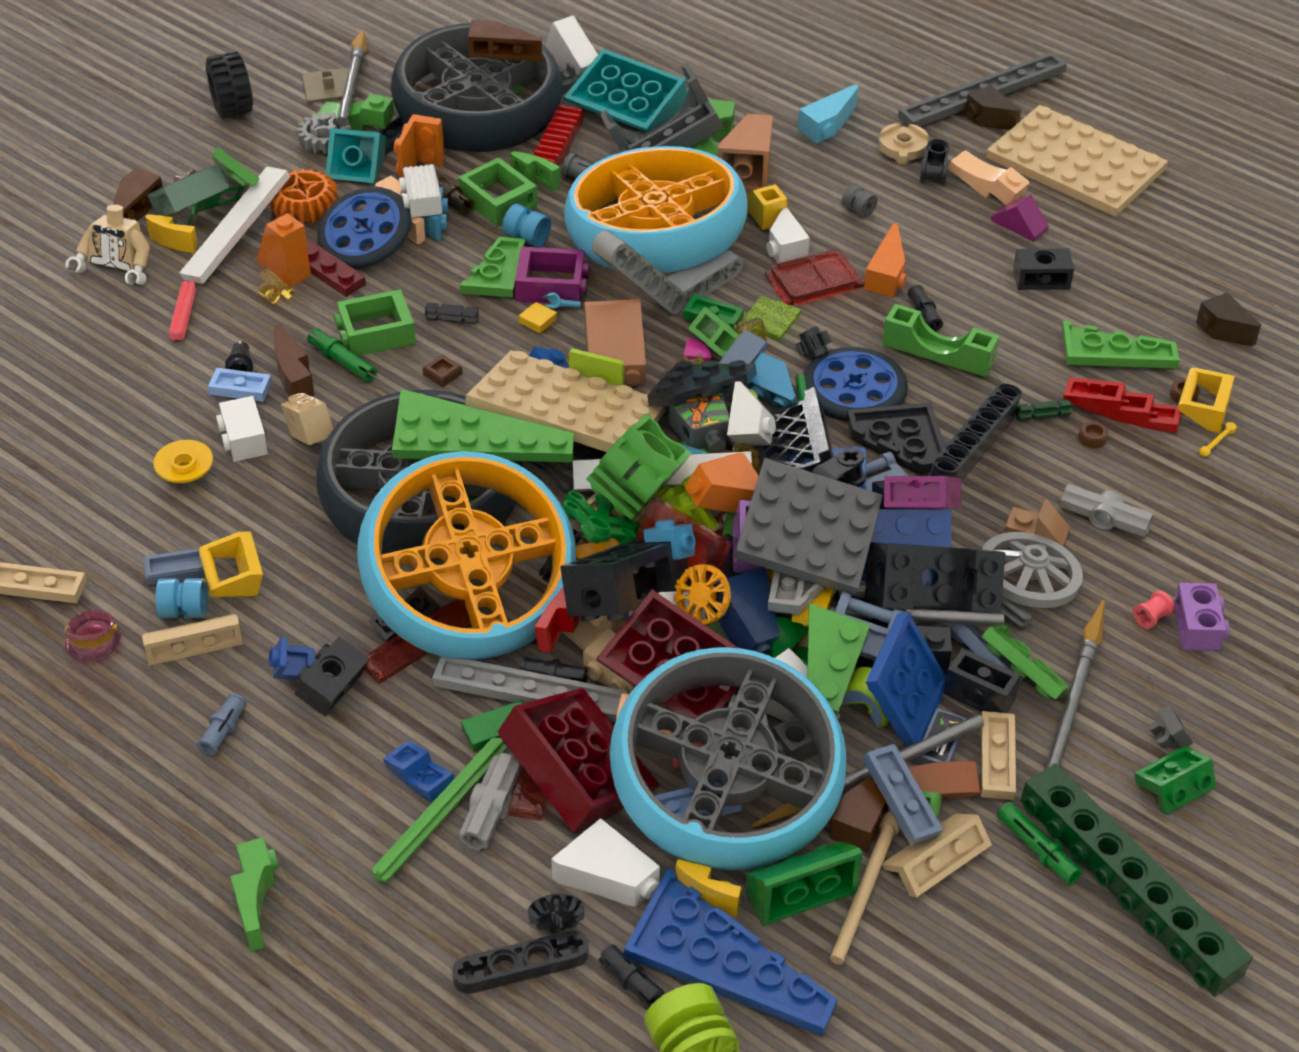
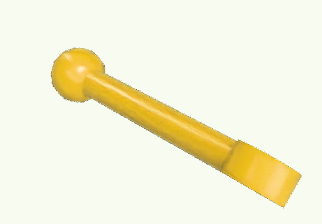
[1199,422,1237,457]

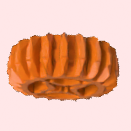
[269,168,339,225]

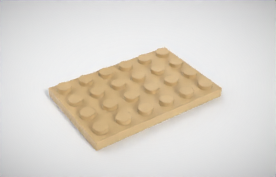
[986,105,1168,217]
[465,350,667,452]

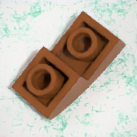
[908,761,982,801]

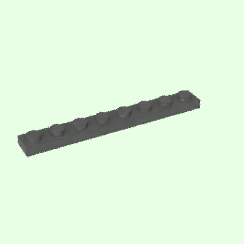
[898,52,1067,127]

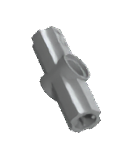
[1060,484,1154,538]
[459,753,521,851]

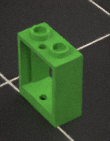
[458,157,538,227]
[334,289,416,356]

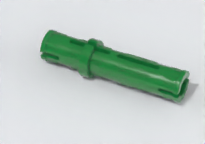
[307,328,377,383]
[997,802,1083,886]

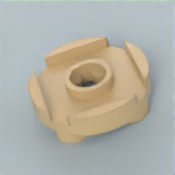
[878,123,928,165]

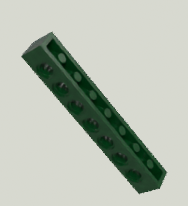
[1020,763,1253,997]

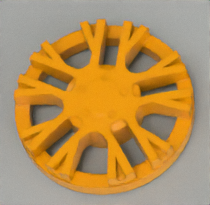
[674,565,731,625]

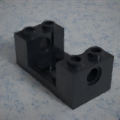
[560,539,691,621]
[865,542,1006,614]

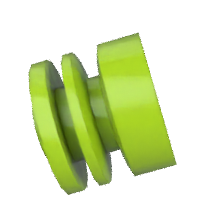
[644,983,740,1052]

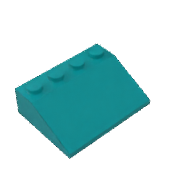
[564,49,687,132]

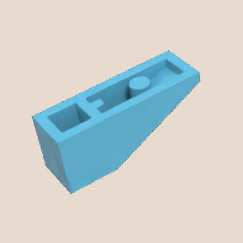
[798,84,859,144]

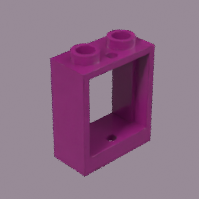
[515,247,589,303]
[884,476,961,509]

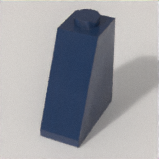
[710,567,780,655]

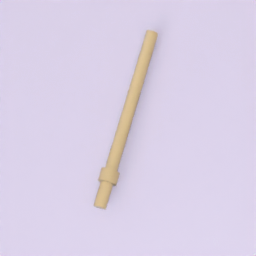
[830,809,900,965]

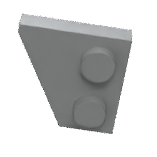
[768,571,826,615]

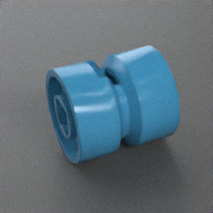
[502,203,552,248]
[156,578,207,619]

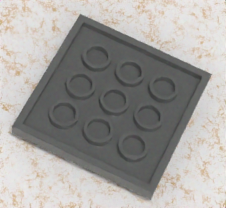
[734,458,883,596]

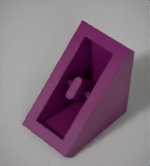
[991,194,1049,242]

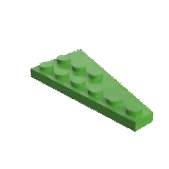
[392,389,574,462]

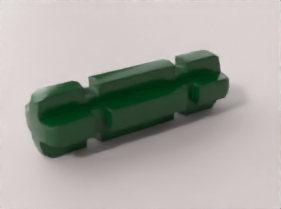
[1016,400,1072,421]

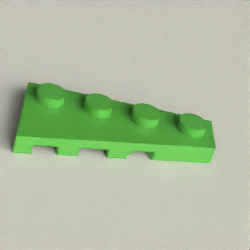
[1061,320,1180,369]

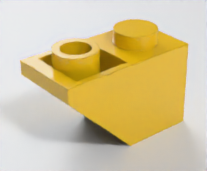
[746,184,787,230]

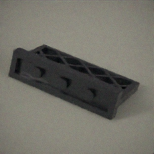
[758,387,834,472]

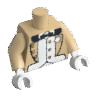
[66,205,150,285]

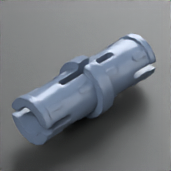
[197,693,247,755]

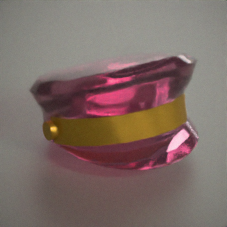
[65,610,121,663]

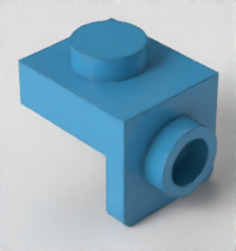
[643,519,696,560]

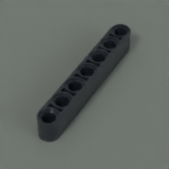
[929,383,1022,482]

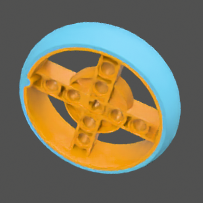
[565,146,748,273]
[357,451,576,660]

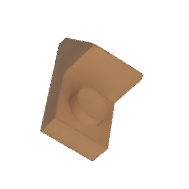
[1004,499,1070,547]

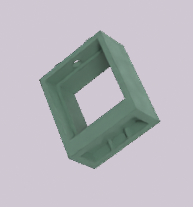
[147,164,229,216]

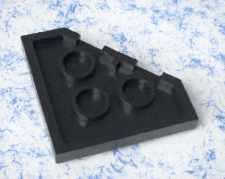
[647,360,757,406]
[847,403,945,473]

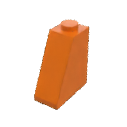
[257,213,311,287]
[685,452,759,513]

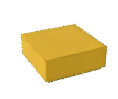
[519,302,557,334]

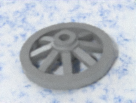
[982,532,1083,608]

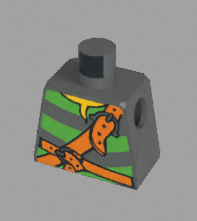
[669,392,730,453]

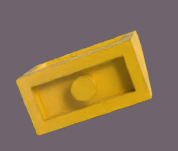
[1178,368,1235,433]
[199,532,263,597]

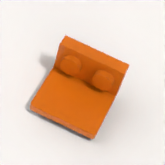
[394,114,445,178]

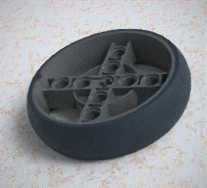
[391,23,562,152]
[316,390,524,559]

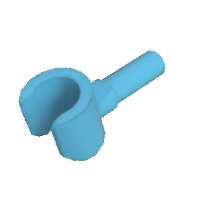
[541,293,581,310]

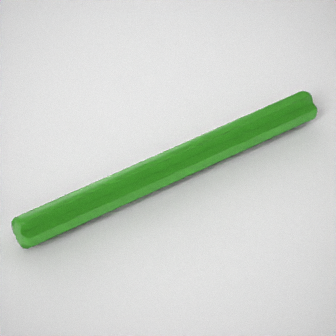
[371,738,507,883]

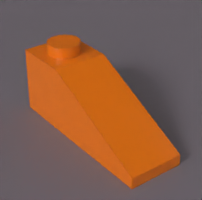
[864,223,907,298]

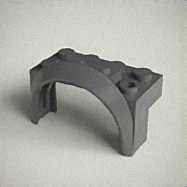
[600,63,724,152]

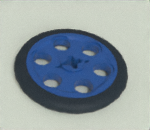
[317,187,411,268]
[803,347,908,421]

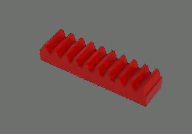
[533,105,584,167]

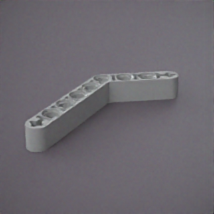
[592,230,743,315]

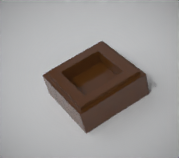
[423,354,463,388]

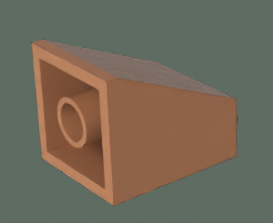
[717,114,773,192]
[584,299,646,386]

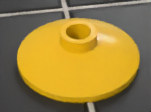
[153,440,213,483]

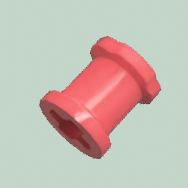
[1133,590,1175,630]

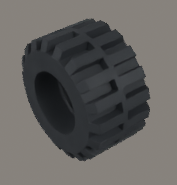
[205,51,253,118]

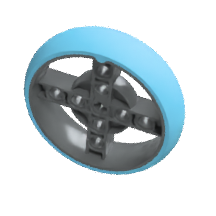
[610,647,846,870]

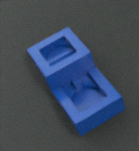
[383,740,454,802]

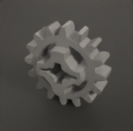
[296,112,351,154]

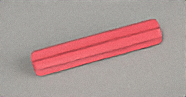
[169,280,197,341]

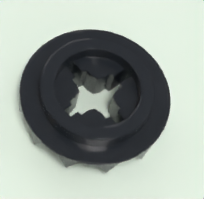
[528,893,584,932]

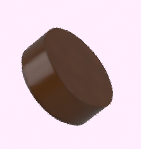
[1170,379,1200,403]
[1078,421,1109,448]

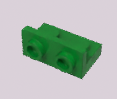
[1134,746,1216,814]

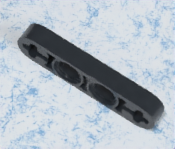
[452,930,589,994]

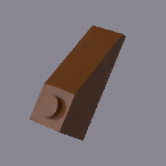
[468,20,543,62]
[113,168,163,221]
[827,757,906,853]

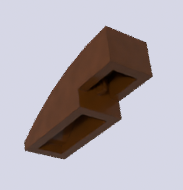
[274,324,314,397]

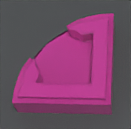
[683,337,711,364]

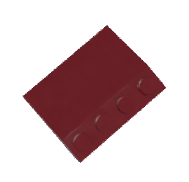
[596,590,740,720]
[497,687,660,833]

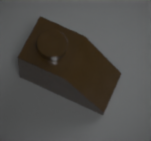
[965,85,1021,130]
[1196,293,1261,347]

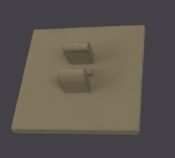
[302,68,356,104]

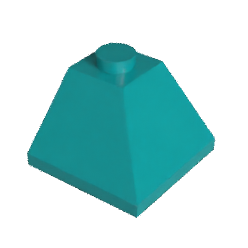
[325,128,387,184]

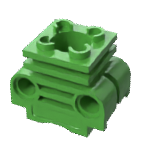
[586,414,692,520]

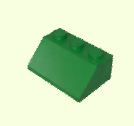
[745,842,862,927]

